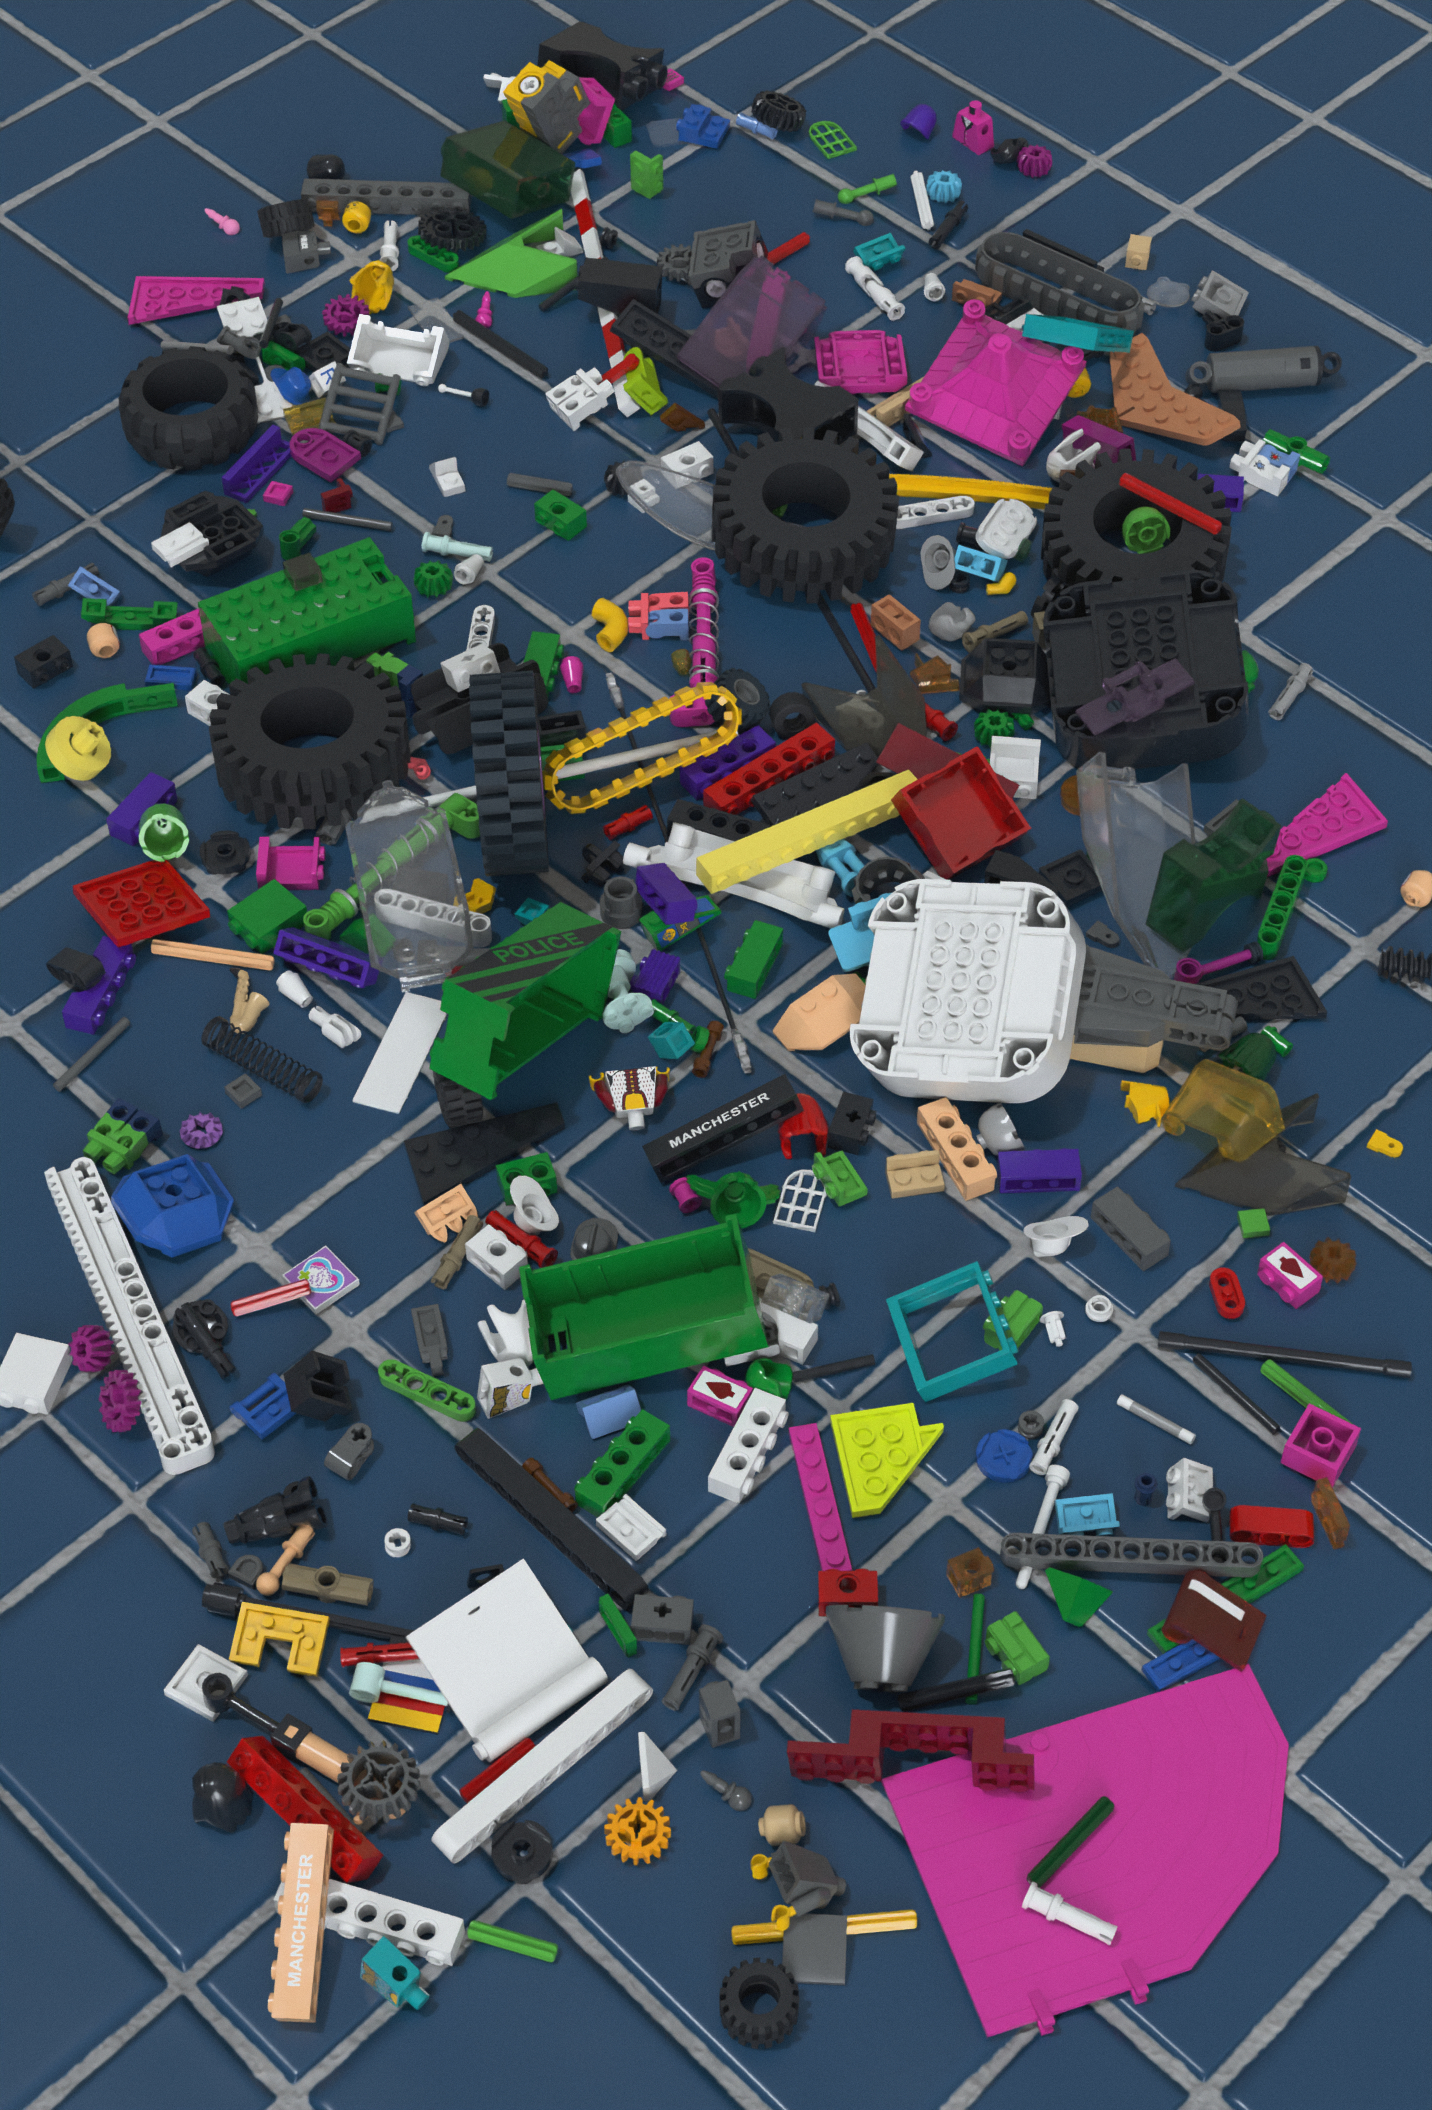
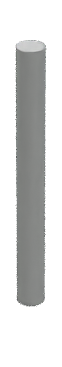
[161,341,234,354]

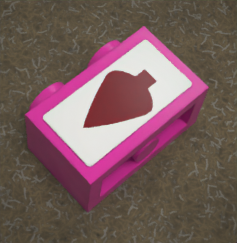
[1257,1242,1323,1309]
[687,1365,753,1427]

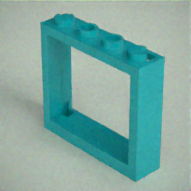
[1022,314,1134,353]
[886,1261,1019,1402]

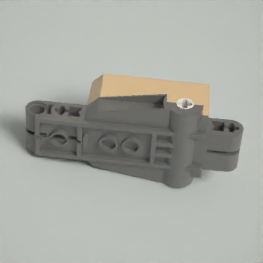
[1070,944,1238,1073]

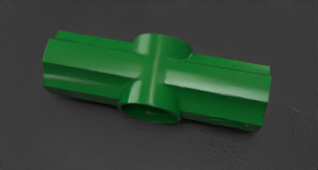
[1263,429,1330,474]

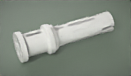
[380,220,399,271]
[1022,1882,1118,1945]

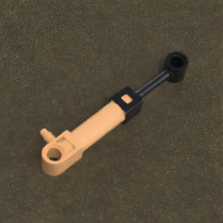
[202,1673,406,1825]

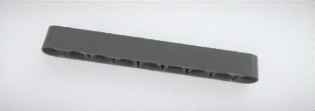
[1000,1533,1263,1578]

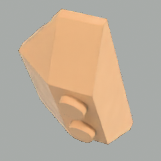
[773,974,866,1051]

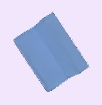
[576,1384,641,1439]

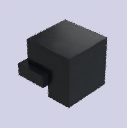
[283,1350,352,1422]

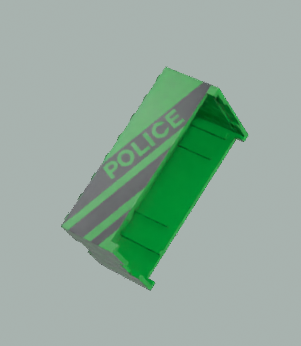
[429,902,622,1100]

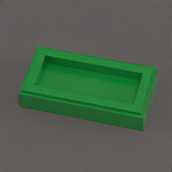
[599,1594,637,1658]

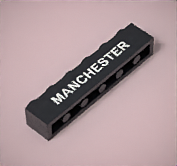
[642,1074,804,1183]

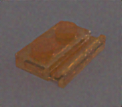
[1311,1477,1350,1550]

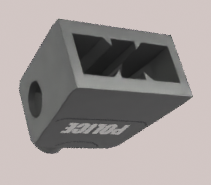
[282,231,331,273]

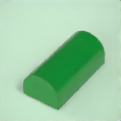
[262,340,305,371]

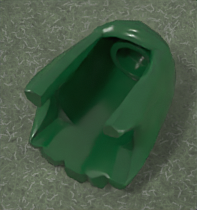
[1215,1033,1277,1099]

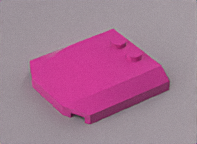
[814,330,907,395]

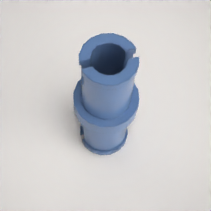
[736,112,778,139]

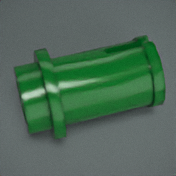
[1260,1026,1293,1057]

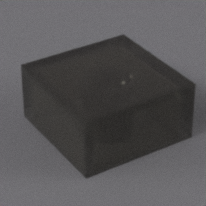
[283,553,323,591]

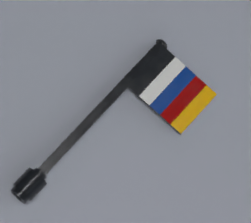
[202,1582,446,1735]

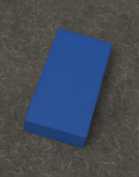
[145,665,197,691]

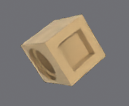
[1125,234,1152,270]

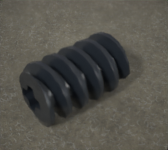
[1378,946,1432,984]

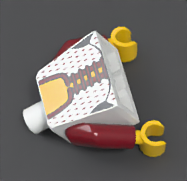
[589,1066,670,1130]

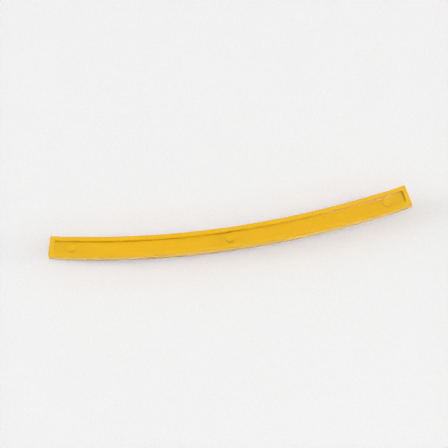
[889,474,1052,510]

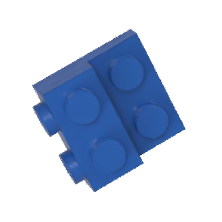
[676,104,730,149]

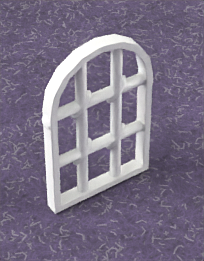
[773,1170,827,1232]

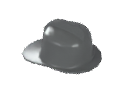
[571,1218,618,1260]

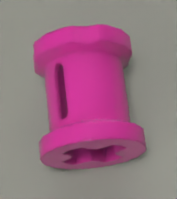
[669,1177,702,1213]

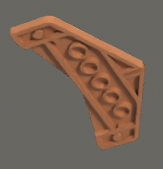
[1110,333,1241,446]

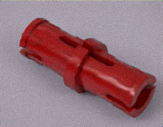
[603,805,653,840]

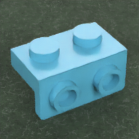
[1054,1493,1120,1536]

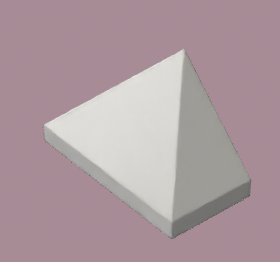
[638,1732,677,1801]

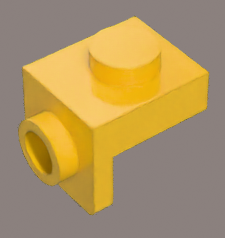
[454,878,496,914]

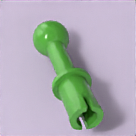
[838,174,897,204]

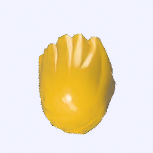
[349,260,394,314]

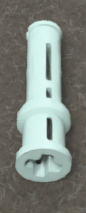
[422,532,493,562]

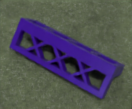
[222,425,291,504]

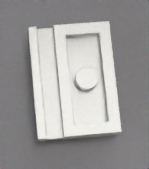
[151,522,209,567]
[596,1494,666,1561]

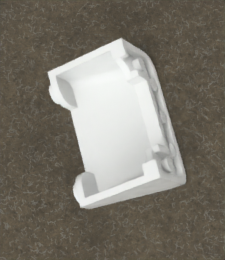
[347,314,450,386]

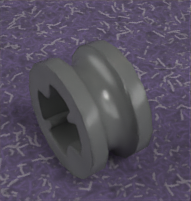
[1018,1411,1044,1440]

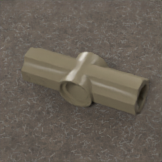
[282,1564,374,1605]

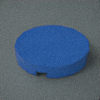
[975,1429,1033,1483]

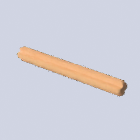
[151,939,275,971]

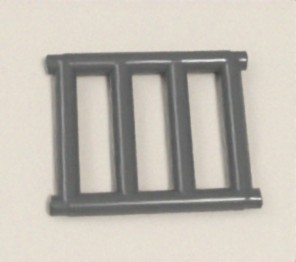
[319,363,401,445]

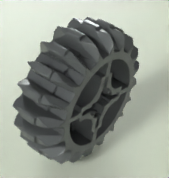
[337,1740,421,1824]

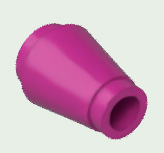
[560,656,584,693]

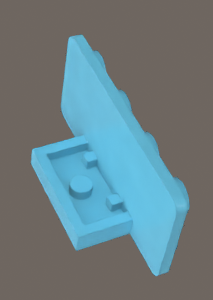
[828,892,893,972]

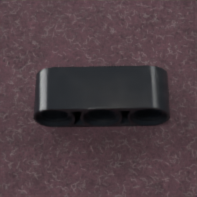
[46,947,106,990]

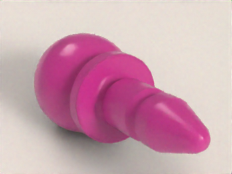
[475,291,492,328]

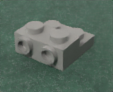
[1191,270,1249,318]

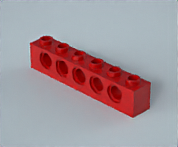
[703,722,835,815]
[227,1736,383,1883]

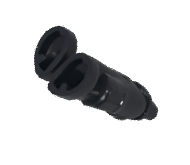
[223,1476,328,1544]

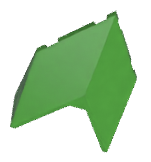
[445,209,578,298]

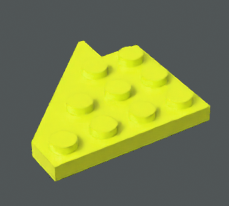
[830,1403,944,1518]

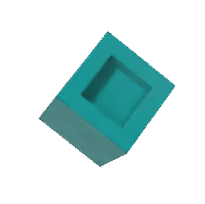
[648,1022,695,1059]

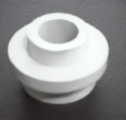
[1085,1295,1113,1322]

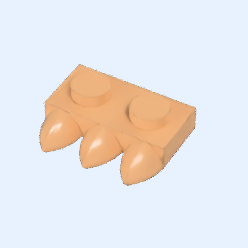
[414,1184,478,1243]

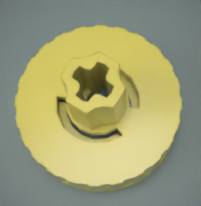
[45,716,111,781]

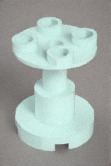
[603,949,654,1033]

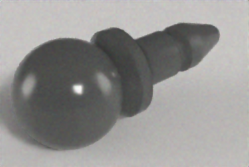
[700,1770,752,1811]

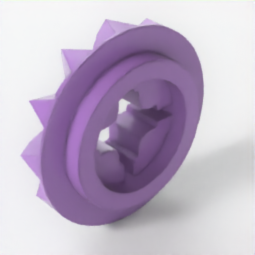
[180,1111,223,1149]

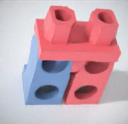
[628,592,689,640]

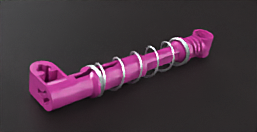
[669,557,720,727]

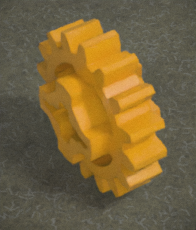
[604,1797,671,1865]

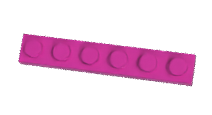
[789,1423,852,1571]

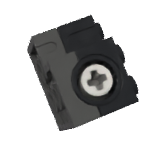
[688,220,768,308]

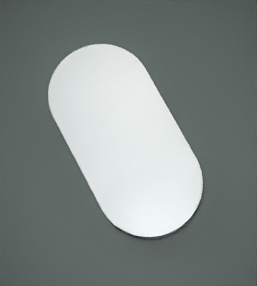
[976,499,1037,559]

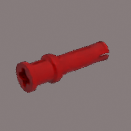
[897,687,958,741]
[485,1210,558,1268]

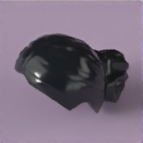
[990,137,1028,164]

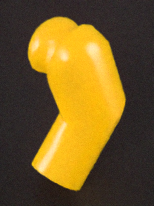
[986,572,1017,595]

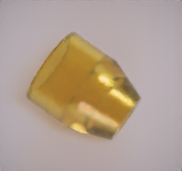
[671,649,692,675]

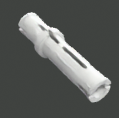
[1029,1399,1079,1475]

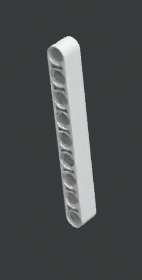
[431,1669,653,1863]

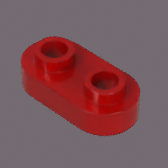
[1209,1267,1245,1319]

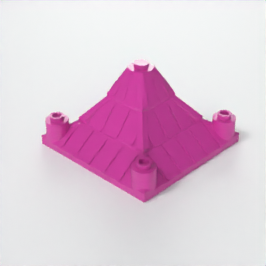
[905,299,1086,467]

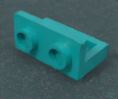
[853,233,906,271]

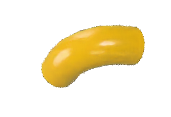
[592,598,628,652]

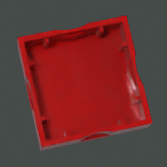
[891,746,1031,880]

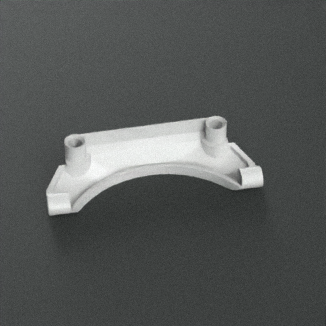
[623,823,845,928]

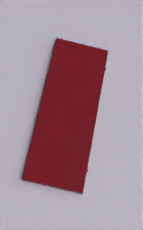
[876,723,1020,799]

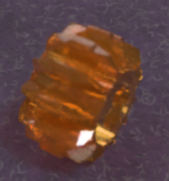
[1309,1237,1356,1284]

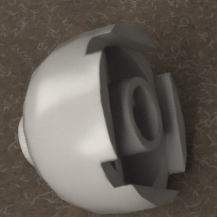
[976,1102,1025,1156]

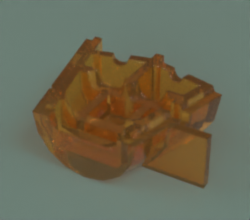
[1077,405,1123,433]
[910,653,960,694]

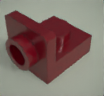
[321,478,353,513]

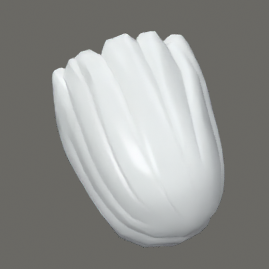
[1046,429,1101,483]
[478,1300,534,1367]

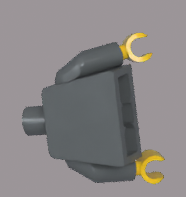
[751,1840,846,1931]

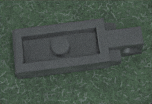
[411,1304,448,1377]

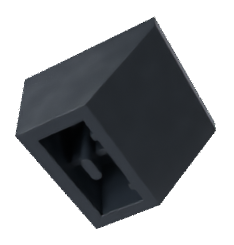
[538,710,586,747]

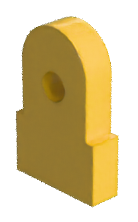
[1367,1129,1403,1158]

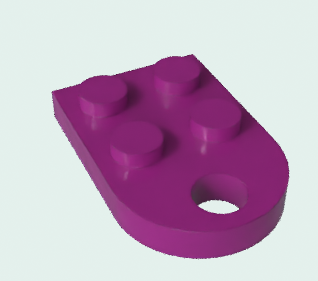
[290,428,361,483]

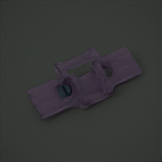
[1076,658,1195,736]

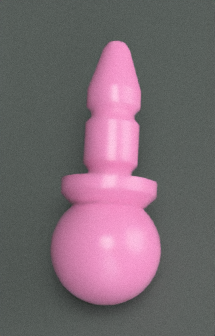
[204,208,240,235]

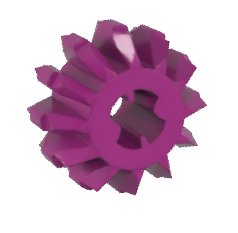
[1017,144,1053,178]
[68,1325,115,1372]

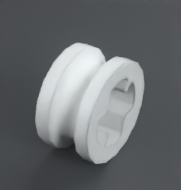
[384,1528,411,1558]

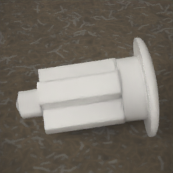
[1040,1311,1066,1347]

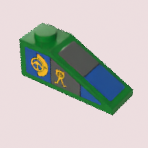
[639,895,722,952]

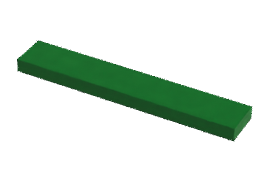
[1147,1544,1304,1654]

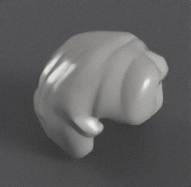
[928,602,976,641]

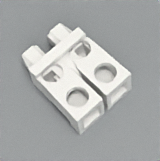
[545,367,614,431]

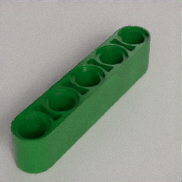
[1257,855,1307,960]

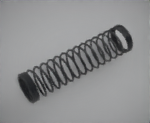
[201,1016,323,1103]

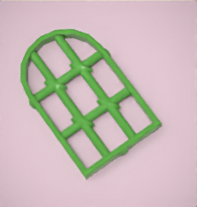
[809,121,857,159]

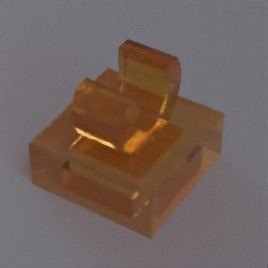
[316,200,340,227]

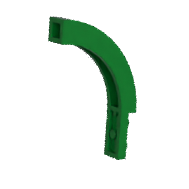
[37,683,178,783]

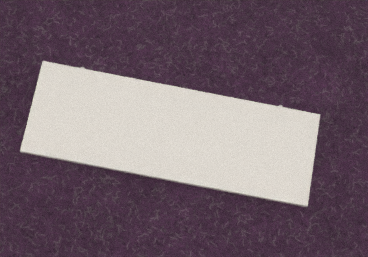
[352,992,447,1114]

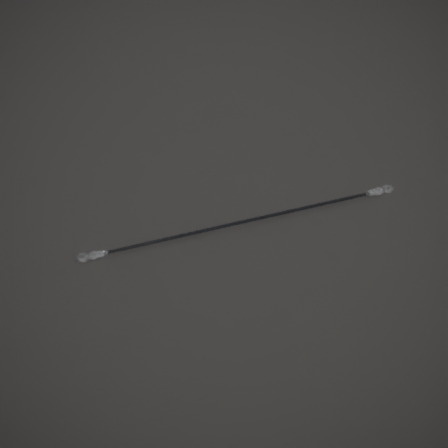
[606,673,752,1074]

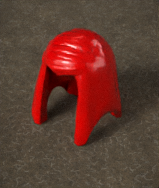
[778,1093,829,1160]

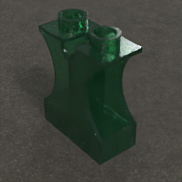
[1145,798,1282,953]

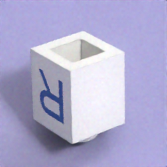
[309,361,346,398]

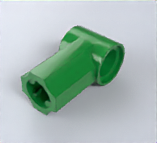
[279,517,316,561]

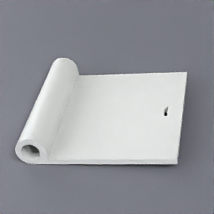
[406,1559,608,1762]

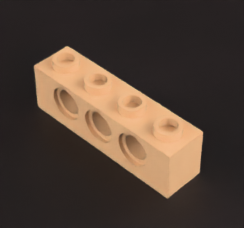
[917,1097,997,1201]

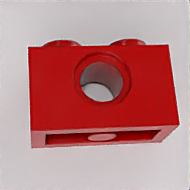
[818,1569,878,1616]

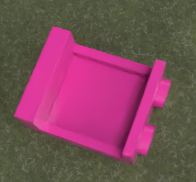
[577,78,615,145]
[256,837,326,890]

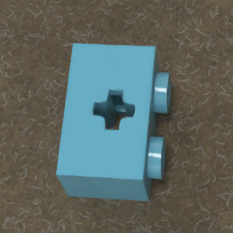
[954,545,1008,582]

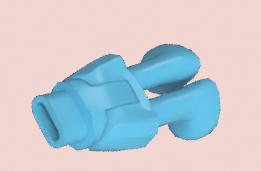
[815,839,865,897]

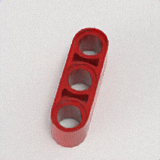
[1230,1505,1314,1548]

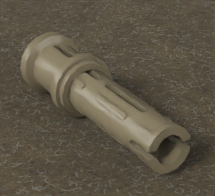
[962,611,1028,652]

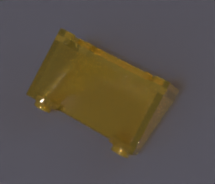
[1162,1059,1285,1163]

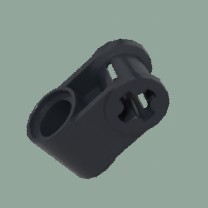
[272,322,312,352]

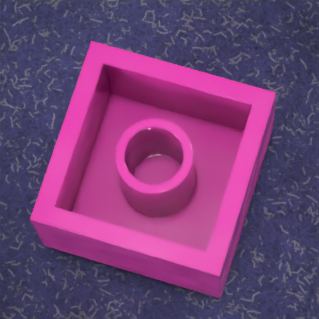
[1280,1403,1361,1488]

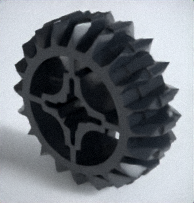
[751,90,806,132]

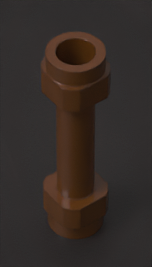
[692,1021,724,1078]
[522,1457,578,1512]

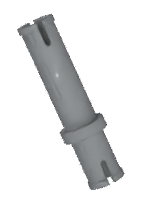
[1268,663,1314,720]

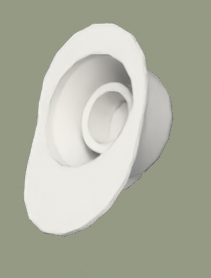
[510,1176,559,1236]
[1023,1216,1089,1257]

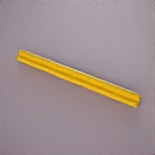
[731,1909,917,1945]

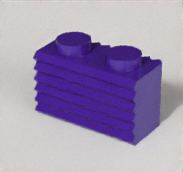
[630,949,680,1005]

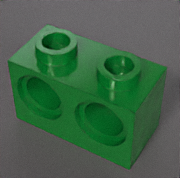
[496,1152,557,1206]

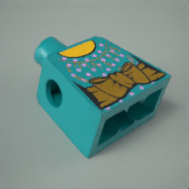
[360,1936,430,2010]

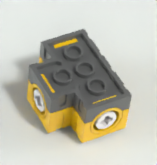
[503,60,590,156]

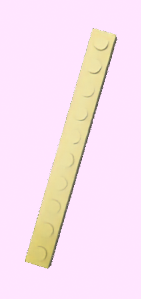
[696,770,918,894]

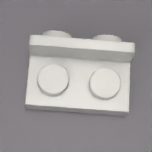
[1166,1458,1213,1522]

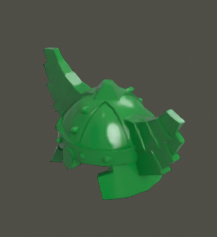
[687,1171,781,1228]

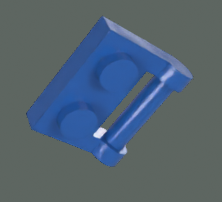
[229,1373,296,1440]

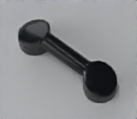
[1202,1488,1227,1563]

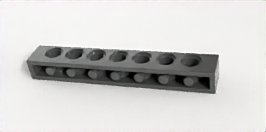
[301,179,472,215]

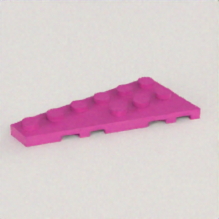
[128,276,265,325]
[1248,773,1388,879]

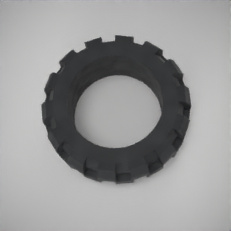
[119,346,258,471]

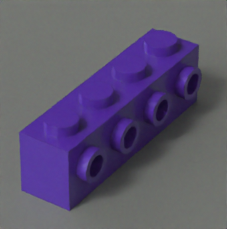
[273,927,382,988]

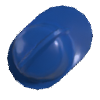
[270,367,311,406]

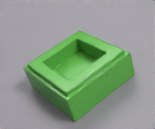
[1237,1208,1270,1238]

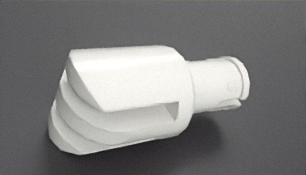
[309,1006,361,1048]

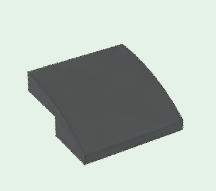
[782,1914,847,1986]

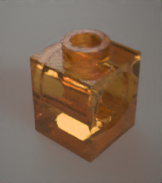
[946,1547,994,1598]

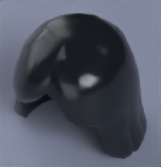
[307,154,345,180]

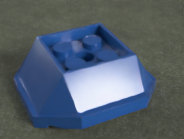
[111,1154,234,1258]

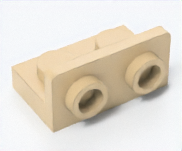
[885,1150,945,1199]

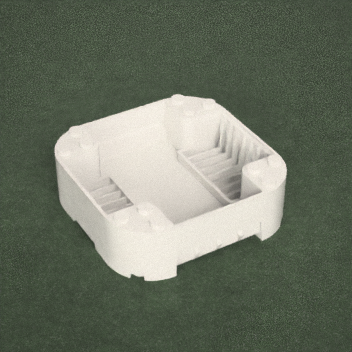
[850,879,1086,1103]

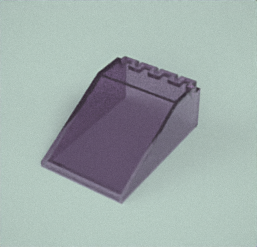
[676,256,827,388]

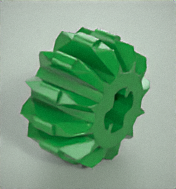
[413,560,453,598]
[974,709,1015,749]

